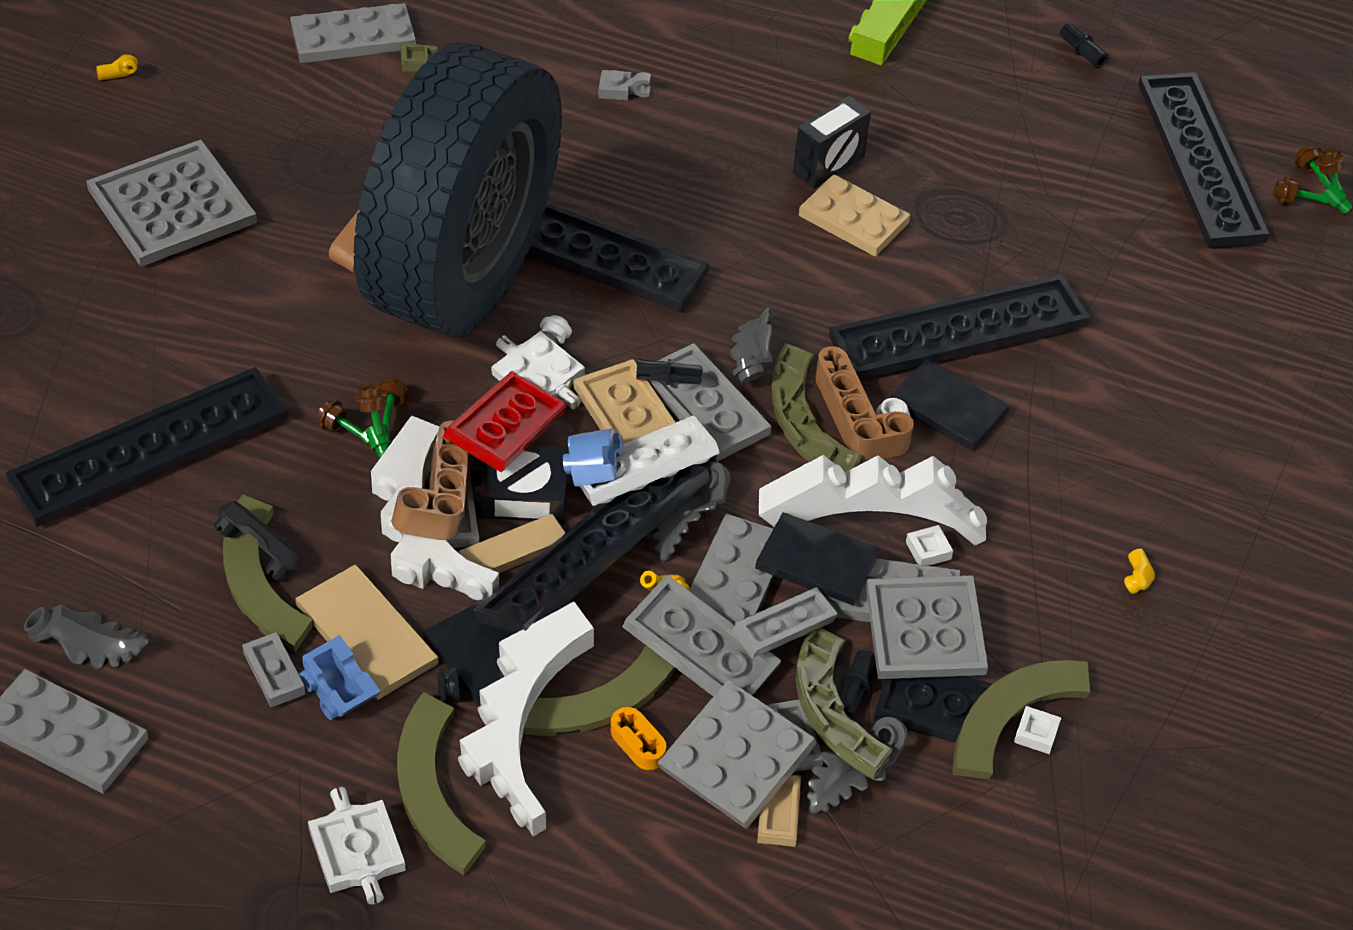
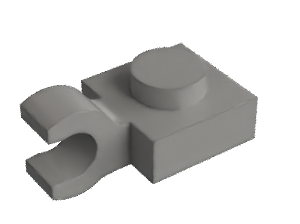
[598,70,651,100]

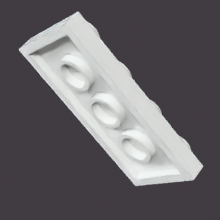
[580,415,720,506]

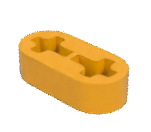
[610,707,667,770]

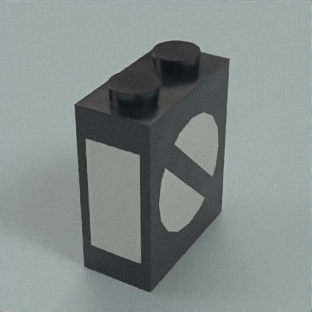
[793,96,871,188]
[474,446,568,523]

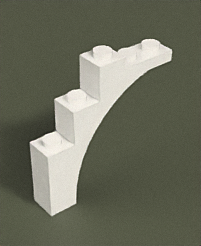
[371,416,499,600]
[759,455,987,545]
[458,602,594,836]

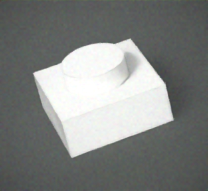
[906,525,953,566]
[1014,706,1061,754]

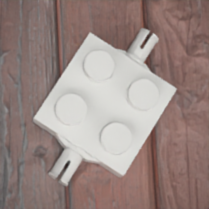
[491,331,585,409]
[308,787,406,904]

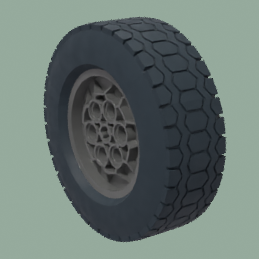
[353,42,562,337]

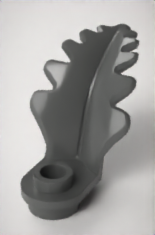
[731,307,773,384]
[652,462,731,561]
[24,604,149,669]
[807,717,908,814]

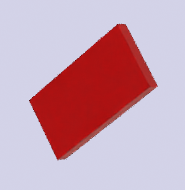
[443,371,567,472]

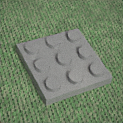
[866,575,988,679]
[658,680,816,829]

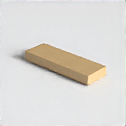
[459,514,565,573]

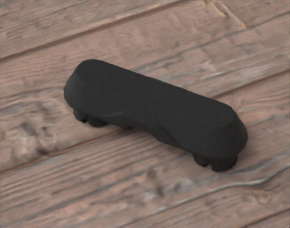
[214,501,300,581]

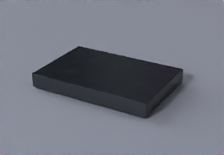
[890,360,1009,451]
[755,512,880,606]
[424,599,513,707]
[873,676,992,743]

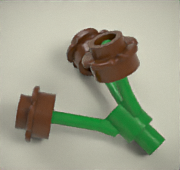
[1273,146,1353,214]
[317,377,408,459]

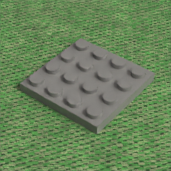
[86,139,257,267]

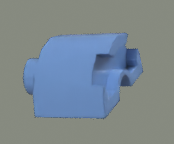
[563,428,624,487]
[299,635,381,720]

